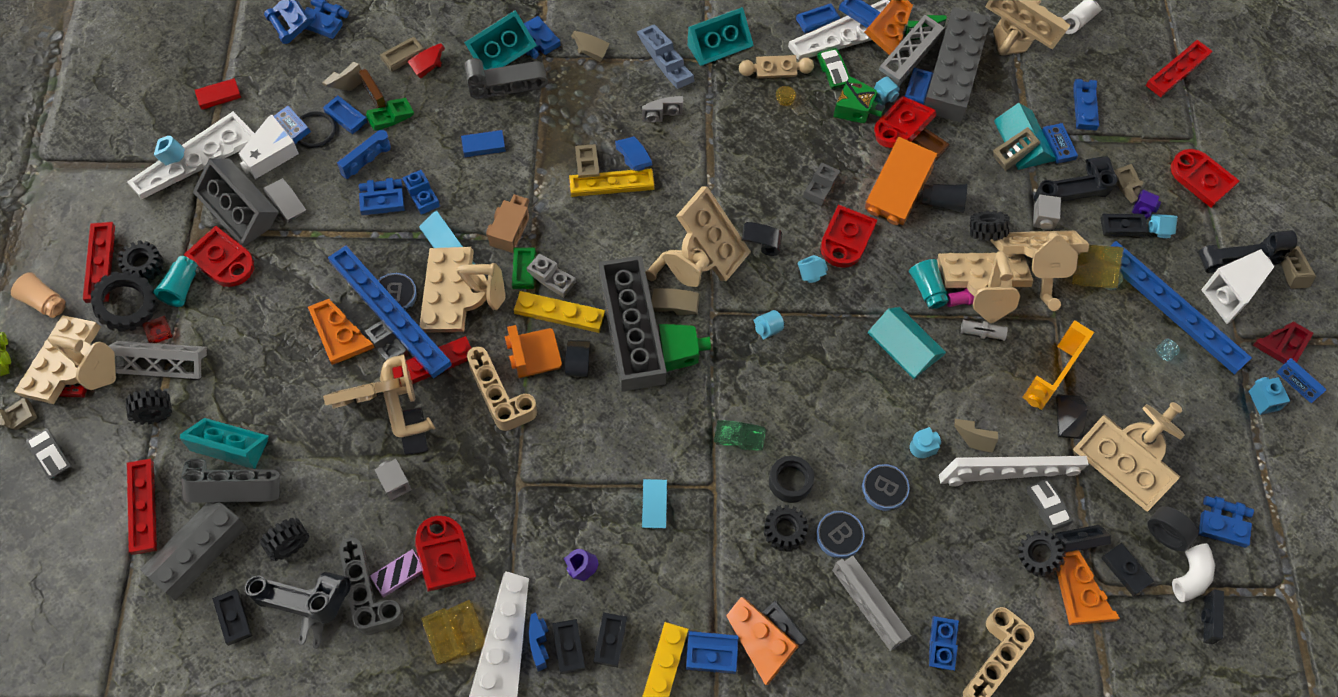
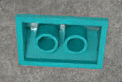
[687,7,754,66]
[464,10,537,70]
[994,103,1056,170]
[868,307,946,379]
[180,418,269,469]

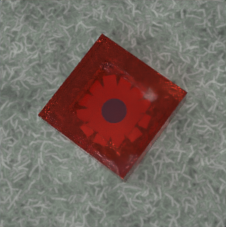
[143,316,173,343]

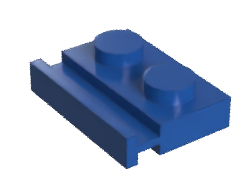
[686,631,738,674]

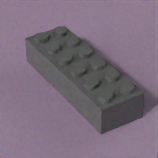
[924,7,991,122]
[598,255,667,392]

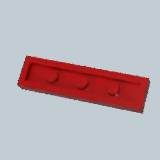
[1146,40,1213,97]
[83,222,115,303]
[392,336,472,387]
[127,459,157,555]

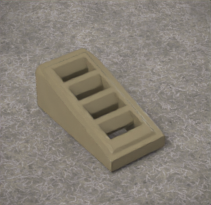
[993,127,1040,171]
[1281,246,1316,289]

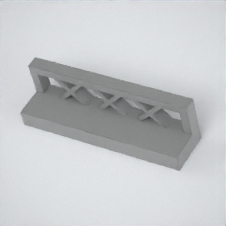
[879,15,944,87]
[109,341,207,379]
[832,556,911,651]

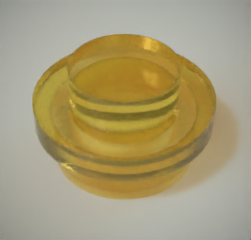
[776,86,796,106]

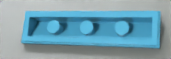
[419,211,475,264]

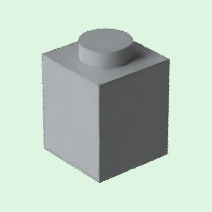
[1033,195,1061,230]
[374,459,412,501]

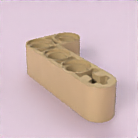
[467,347,537,431]
[963,607,1034,697]

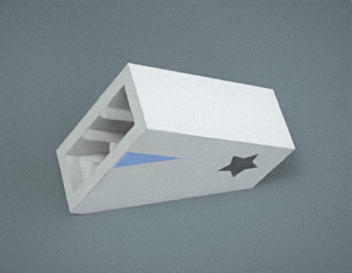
[239,115,298,179]

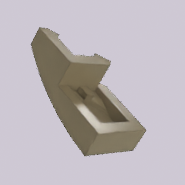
[571,31,610,62]
[322,62,362,91]
[954,419,998,453]

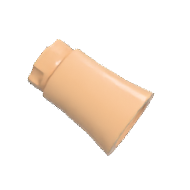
[11,272,66,318]

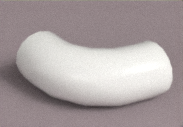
[1063,0,1102,34]
[1172,543,1215,602]

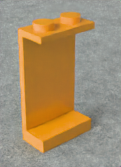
[1022,320,1094,410]

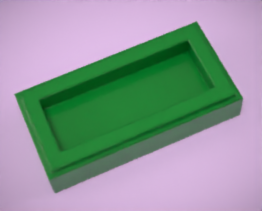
[512,247,536,289]

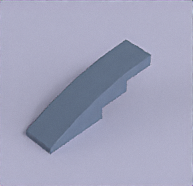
[637,25,695,89]

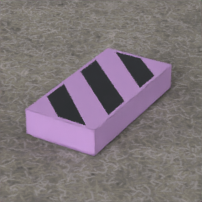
[370,549,422,598]

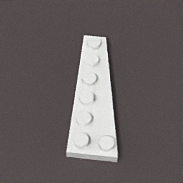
[788,0,907,61]
[127,112,255,199]
[939,456,1089,486]
[469,571,529,697]

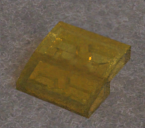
[1072,245,1124,289]
[421,600,485,665]

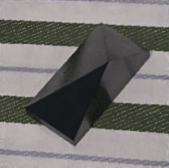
[1056,394,1088,439]

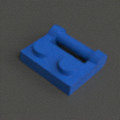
[264,0,312,44]

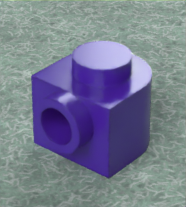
[1131,190,1161,219]
[564,549,598,582]

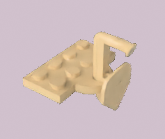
[985,0,1070,55]
[645,187,751,287]
[990,231,1089,311]
[419,247,505,333]
[937,251,1033,323]
[14,315,116,404]
[323,354,435,438]
[1073,402,1184,512]

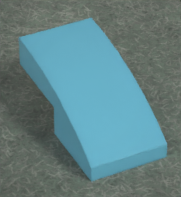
[642,479,667,528]

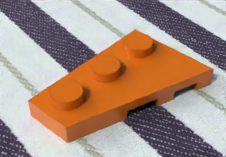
[864,0,913,58]
[308,299,374,365]
[1056,550,1120,626]
[726,597,799,685]

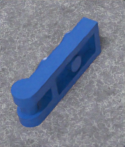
[1073,79,1099,131]
[337,130,391,179]

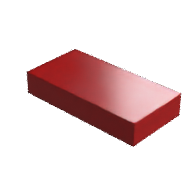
[195,78,241,110]

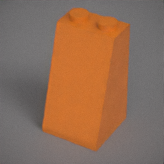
[865,137,937,226]

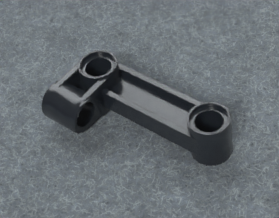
[1034,156,1118,203]
[1198,230,1298,273]
[245,572,351,623]

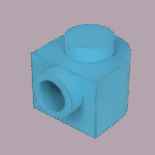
[874,77,900,105]
[154,136,185,166]
[1148,214,1178,238]
[798,255,828,283]
[753,310,784,340]
[910,427,941,458]

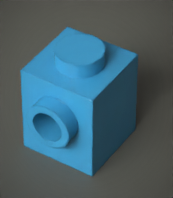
[1249,377,1290,415]

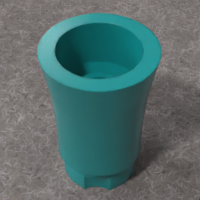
[154,256,198,307]
[909,259,949,309]

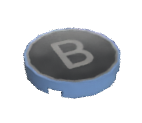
[378,273,417,311]
[862,464,910,511]
[817,511,865,559]

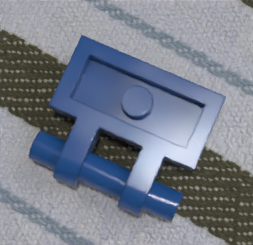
[304,0,349,39]
[524,16,561,59]
[359,178,404,215]
[1199,496,1254,548]

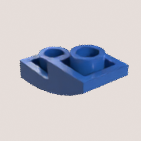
[615,137,652,171]
[402,170,440,215]
[529,612,549,672]
[929,616,959,671]

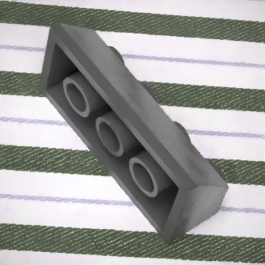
[193,158,279,246]
[140,502,247,601]

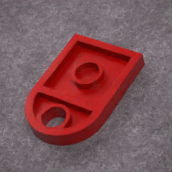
[874,96,936,148]
[1171,149,1239,208]
[820,204,877,268]
[183,226,254,287]
[415,516,476,592]

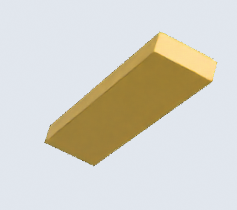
[569,168,654,197]

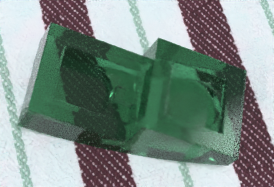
[714,420,766,450]

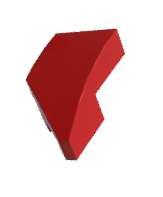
[408,43,445,79]

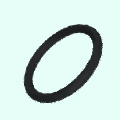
[298,111,336,148]

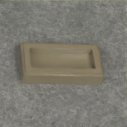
[380,37,425,72]

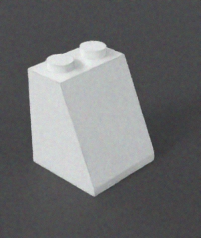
[1201,250,1274,324]

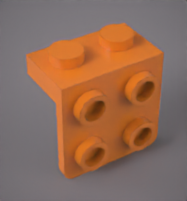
[505,325,562,378]

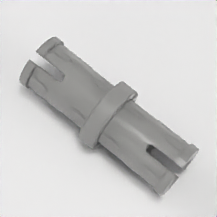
[960,319,1008,341]

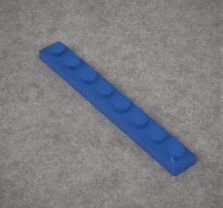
[1100,241,1252,375]
[328,246,452,379]

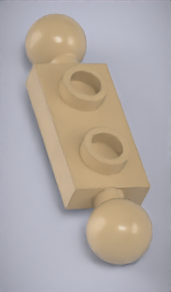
[739,55,814,79]

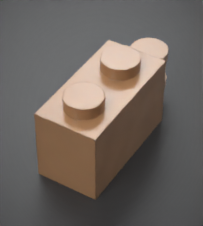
[486,194,529,253]

